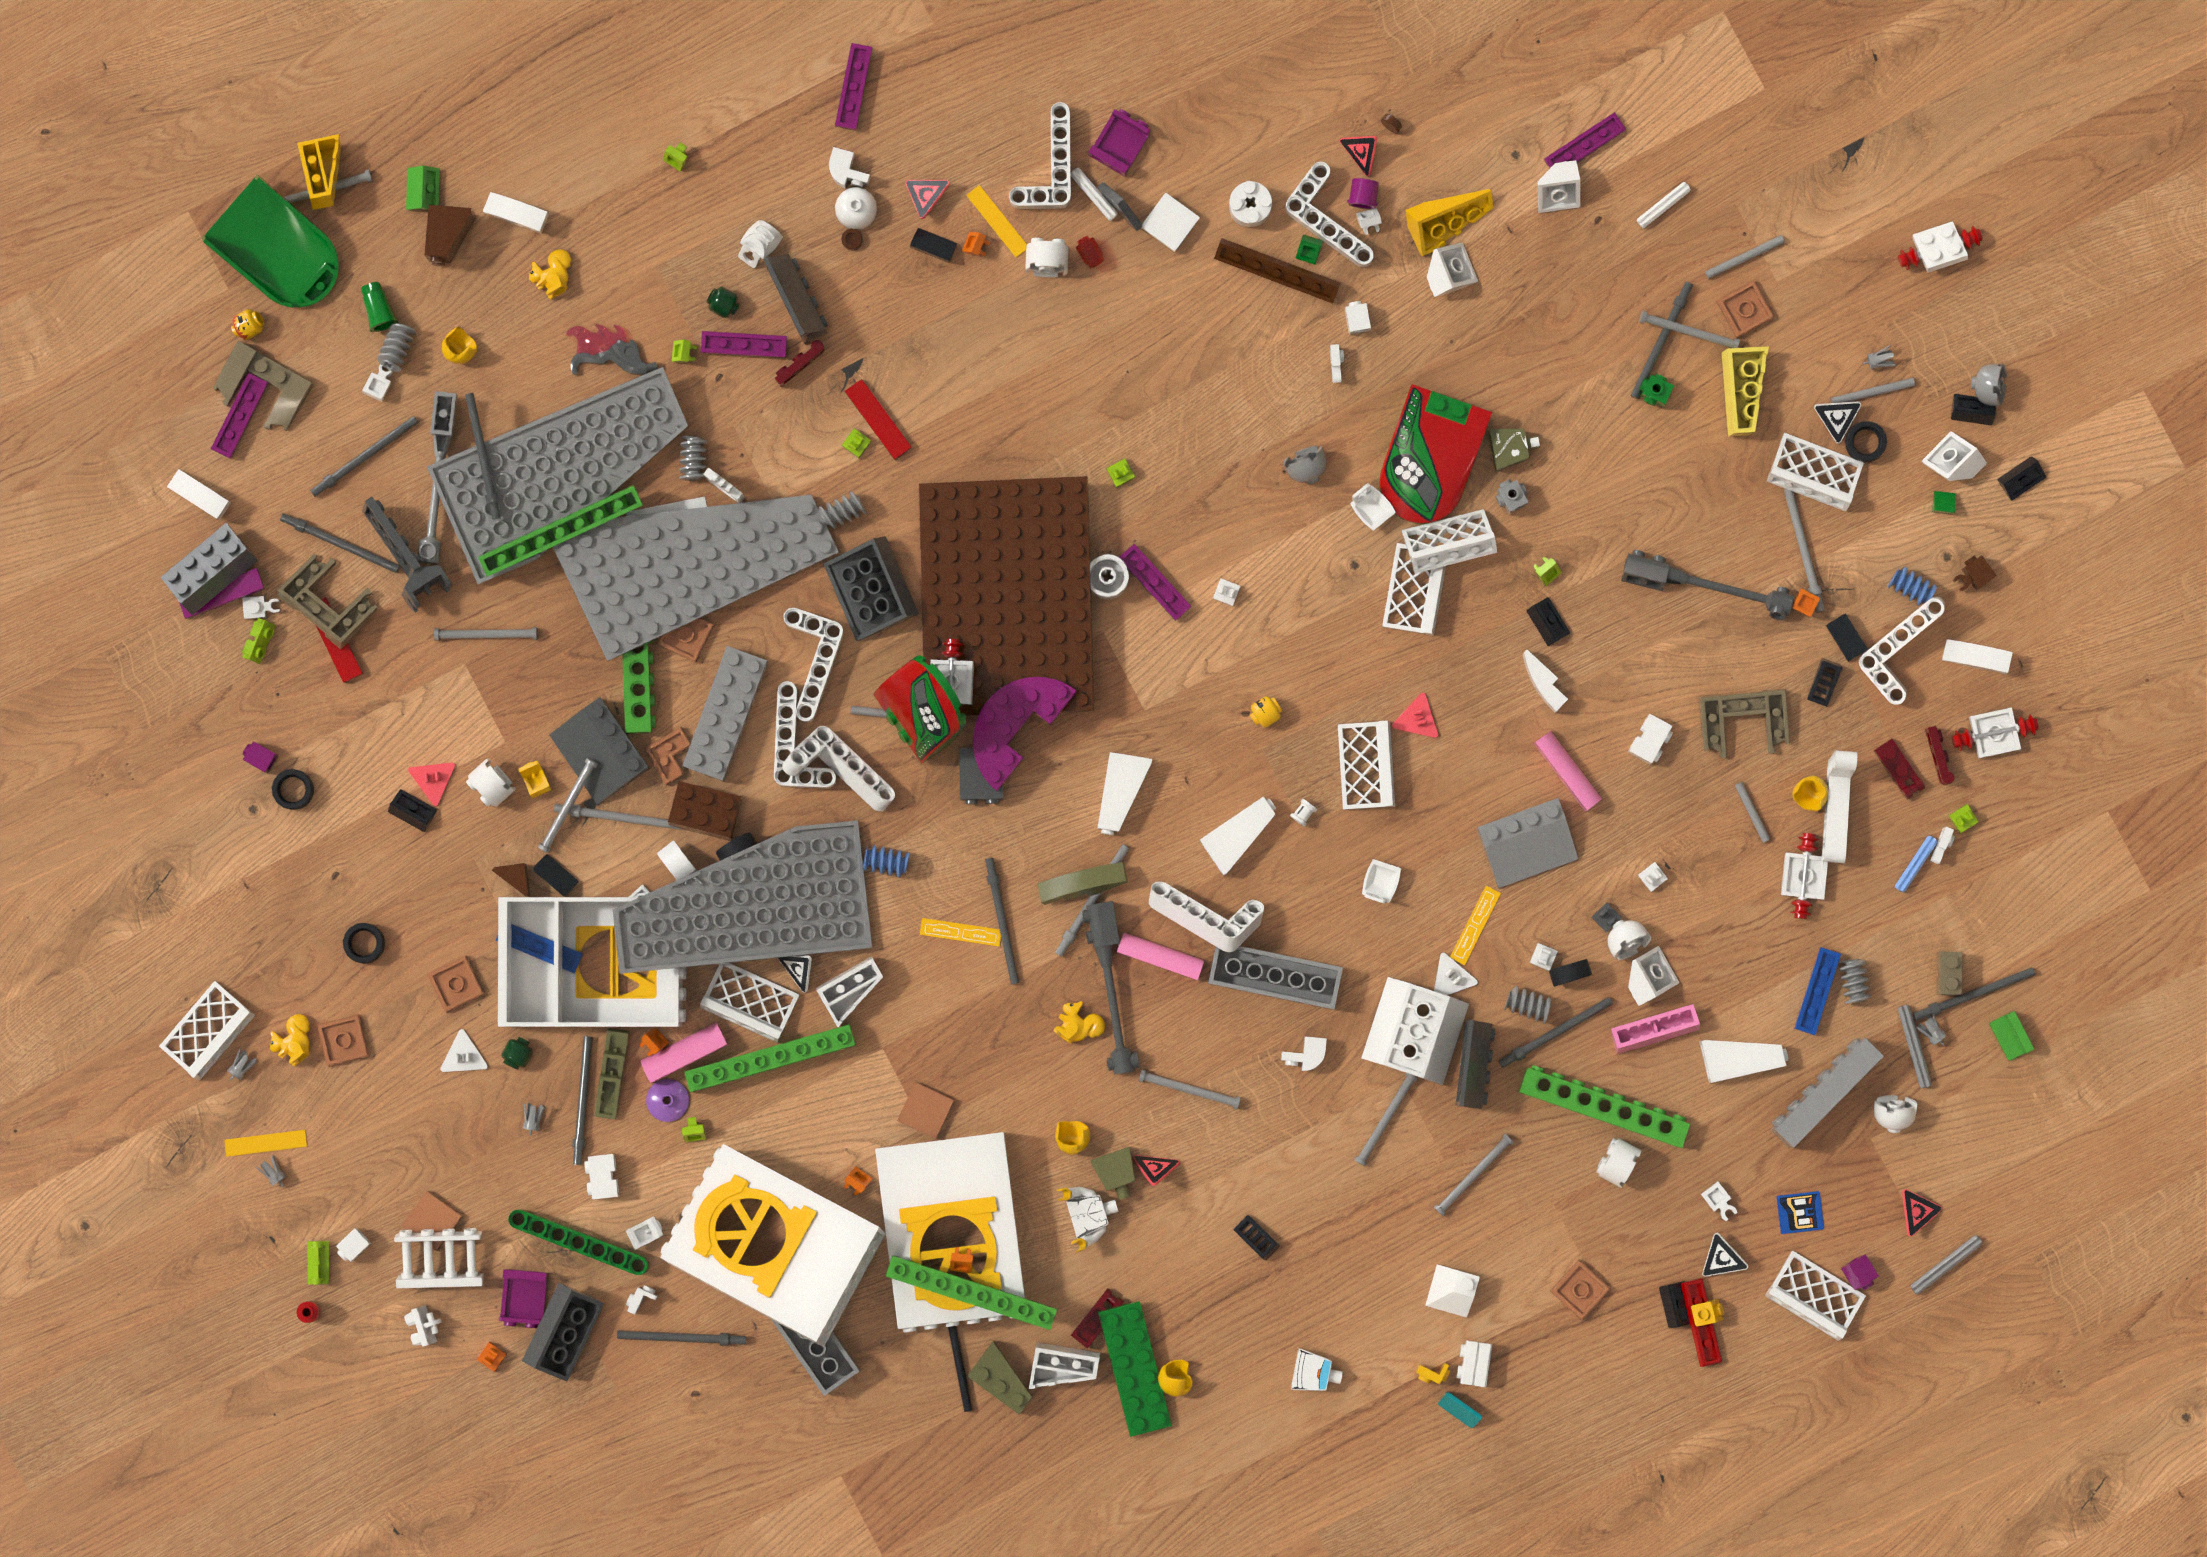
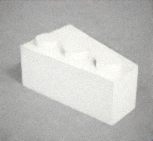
[816,956,883,1027]
[1029,1342,1100,1389]

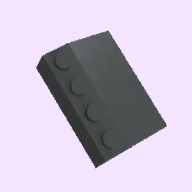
[764,254,828,344]
[824,536,919,642]
[549,697,650,805]
[1455,1020,1495,1109]

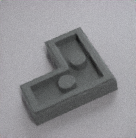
[1097,182,1143,231]

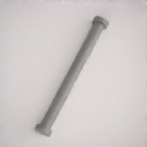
[285,169,373,204]
[1639,311,1740,348]
[434,627,538,641]
[538,758,598,853]
[1139,1069,1241,1109]
[1354,1073,1418,1166]
[1434,1134,1514,1216]

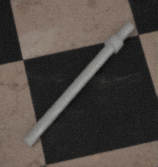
[1784,489,1825,612]
[554,804,681,830]
[1055,844,1129,957]

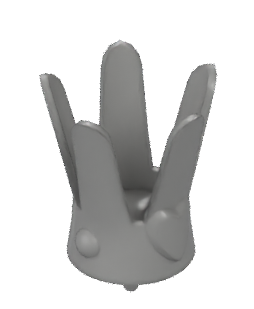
[1863,345,1896,370]
[1916,1014,1946,1046]
[228,1049,257,1080]
[523,1103,545,1136]
[256,1155,286,1187]

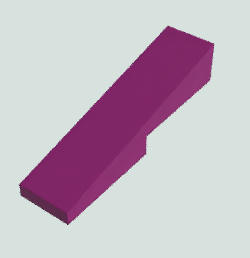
[179,568,265,619]

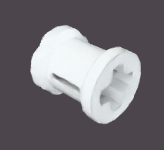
[1290,799,1317,827]

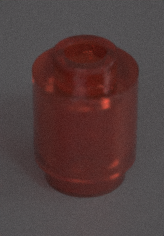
[1075,236,1104,269]

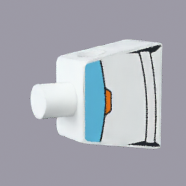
[1291,1348,1343,1391]

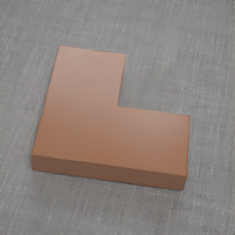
[644,727,691,785]

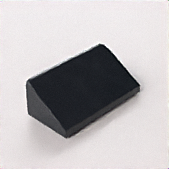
[910,228,957,263]
[1951,394,1996,425]
[1997,457,2046,501]
[1527,597,1570,646]
[1825,613,1868,661]
[388,789,437,832]
[532,854,579,897]
[1659,1281,1690,1328]

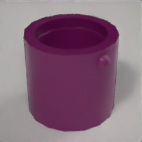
[1347,178,1379,209]

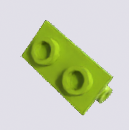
[242,618,276,664]
[307,1241,329,1285]

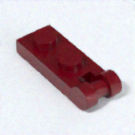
[775,340,824,387]
[1925,726,1955,785]
[1874,739,1925,800]
[1071,1288,1124,1349]

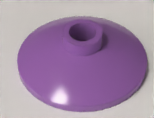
[646,1079,689,1122]

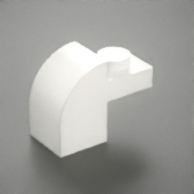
[829,147,870,188]
[657,840,697,880]
[1281,1037,1327,1071]

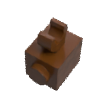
[1953,555,1997,591]

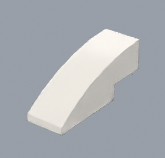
[483,192,549,234]
[167,469,231,521]
[1942,639,2013,674]
[1523,650,1568,713]

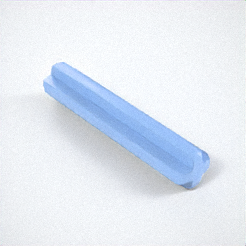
[1895,836,1938,892]

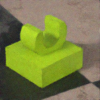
[663,142,687,171]
[671,340,697,363]
[842,428,871,458]
[1106,458,1135,488]
[1534,557,1562,586]
[1948,804,1979,834]
[682,1117,706,1143]

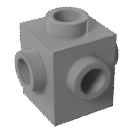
[1495,479,1528,514]

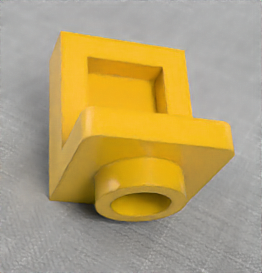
[519,761,552,799]
[1691,1299,1724,1326]
[1416,1363,1450,1385]

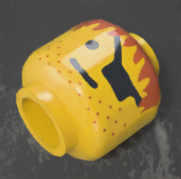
[231,309,264,340]

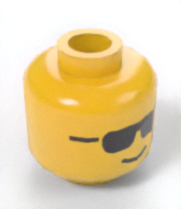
[1250,696,1282,728]

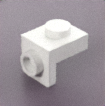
[626,1216,663,1250]
[626,1285,658,1315]

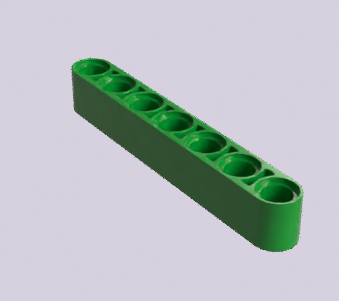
[508,1209,649,1275]

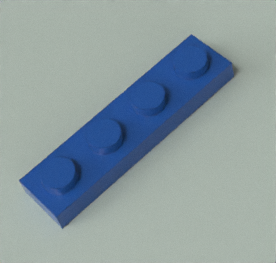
[496,924,583,973]
[1794,947,1841,1035]

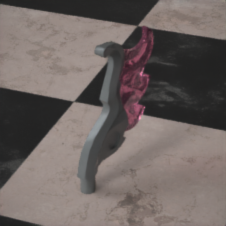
[566,324,658,375]

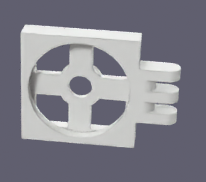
[703,468,745,503]

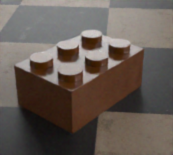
[668,781,742,841]

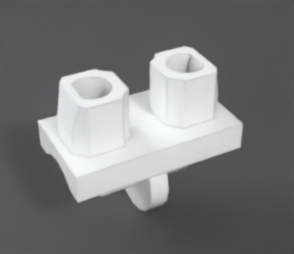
[404,1305,442,1347]

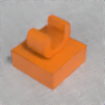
[962,232,990,256]
[1791,588,1820,617]
[640,1027,669,1056]
[844,1166,873,1196]
[950,1247,973,1273]
[477,1342,507,1372]

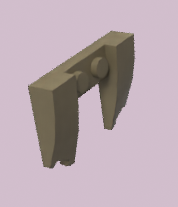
[213,341,313,431]
[277,554,377,649]
[1698,689,1790,758]

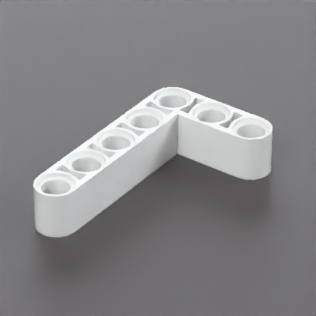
[1009,102,1071,209]
[1285,162,1373,268]
[1859,597,1946,705]
[784,608,844,723]
[774,681,837,789]
[783,726,895,812]
[1822,750,1857,863]
[1149,882,1264,952]

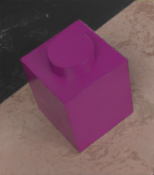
[242,741,278,774]
[1841,1254,1879,1290]

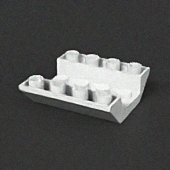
[1361,977,1469,1085]

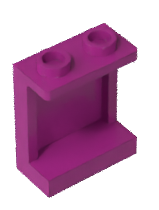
[1088,109,1151,177]
[499,1269,548,1328]

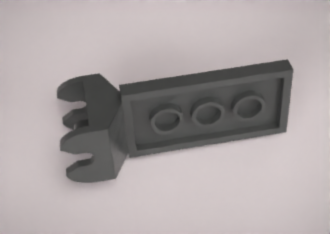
[362,497,452,613]

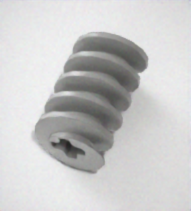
[377,324,416,372]
[679,436,707,481]
[819,491,867,532]
[1839,959,1871,1004]
[1504,986,1551,1024]

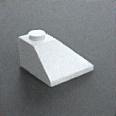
[1537,160,1580,213]
[1427,242,1478,297]
[1922,431,1987,481]
[1628,946,1679,1006]
[1425,1264,1480,1318]

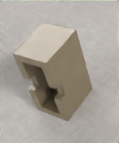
[1937,952,1962,995]

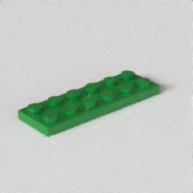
[1098,1301,1172,1437]

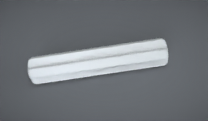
[1070,168,1118,221]
[1637,182,1691,228]

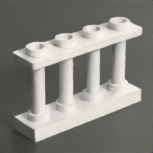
[394,1228,484,1288]

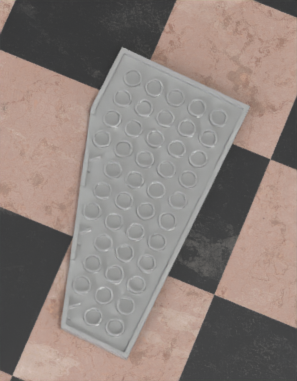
[427,367,688,584]
[553,495,839,662]
[612,821,872,974]

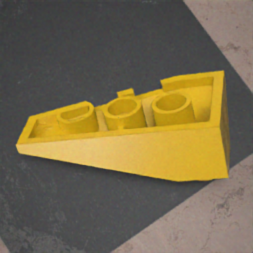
[1405,189,1494,256]

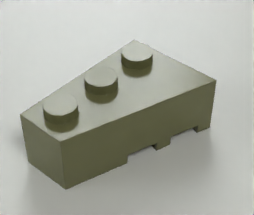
[968,1341,1032,1414]

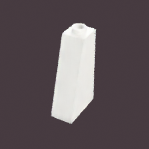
[1097,752,1152,835]
[1200,796,1276,876]
[1699,1040,1788,1083]

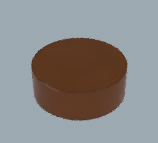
[1381,114,1402,134]
[841,228,863,251]

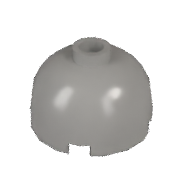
[1971,364,2007,406]
[1283,446,1327,484]

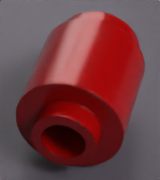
[296,1301,321,1323]

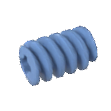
[1888,566,1937,606]
[863,845,910,878]

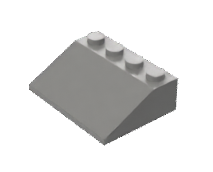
[1476,798,1578,888]

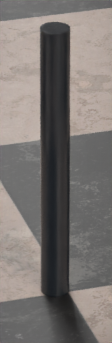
[948,1326,973,1412]

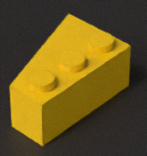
[297,134,342,210]

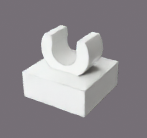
[1356,208,1382,235]
[1213,578,1240,606]
[1637,862,1668,892]
[1529,943,1558,971]

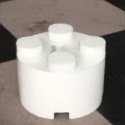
[1229,181,1272,227]
[1025,238,1069,278]
[1090,554,1129,599]
[466,758,516,807]
[1596,1138,1641,1188]

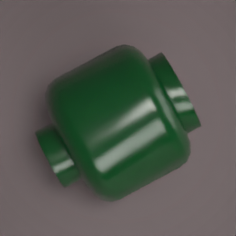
[706,286,739,318]
[501,1037,533,1070]

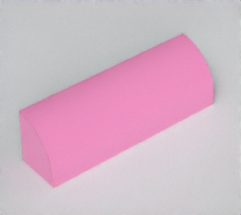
[1534,731,1602,812]
[1117,932,1204,980]
[1611,1004,1700,1054]
[640,1022,728,1083]

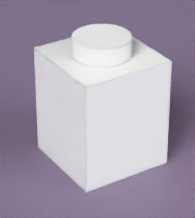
[1345,301,1371,335]
[336,1228,372,1262]

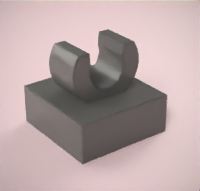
[1591,903,1622,933]

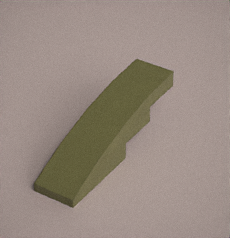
[1038,862,1128,905]
[594,1028,629,1120]

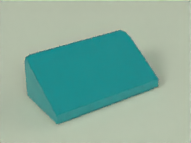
[1438,1391,1482,1428]

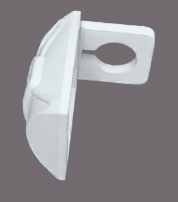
[738,220,783,268]
[1350,483,1396,531]
[1362,859,1401,904]

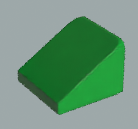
[1295,235,1323,265]
[1932,491,1956,515]

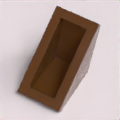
[492,863,530,897]

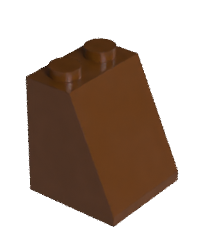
[424,205,476,266]

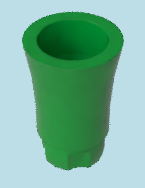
[361,282,398,332]

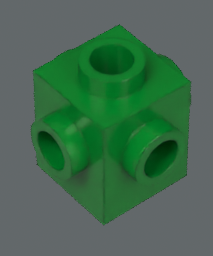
[1639,374,1674,407]

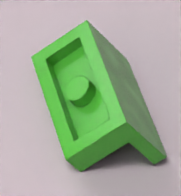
[406,166,440,210]
[1989,1011,2034,1061]

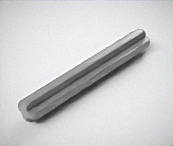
[1898,1005,1932,1088]
[1910,1235,1983,1294]

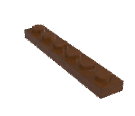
[1214,238,1340,304]

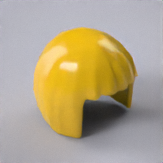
[441,326,477,364]
[1792,775,1828,812]
[1055,1121,1090,1155]
[1158,1359,1193,1397]

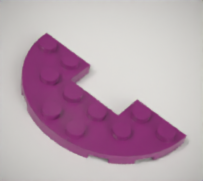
[973,677,1078,792]

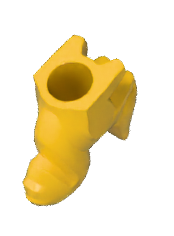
[529,249,572,300]
[1053,1001,1106,1044]
[270,1014,310,1067]

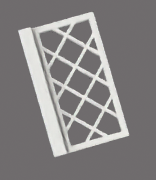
[1766,433,1864,511]
[1402,509,1497,574]
[1382,543,1446,636]
[1338,720,1395,810]
[700,963,799,1043]
[159,981,255,1080]
[1765,1251,1866,1341]

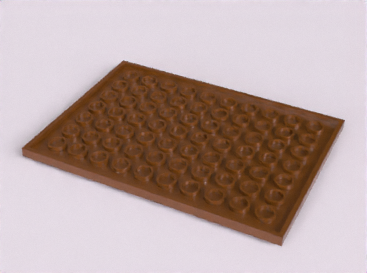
[919,476,1094,716]

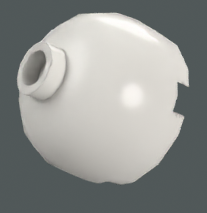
[835,187,877,230]
[1607,920,1651,960]
[1874,1095,1917,1133]

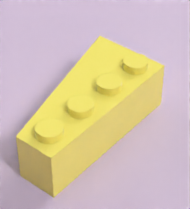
[1722,346,1769,437]

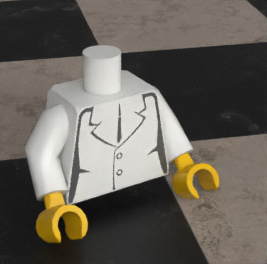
[1057,1187,1118,1253]

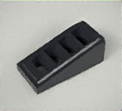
[1807,658,1843,707]
[1233,1215,1280,1261]

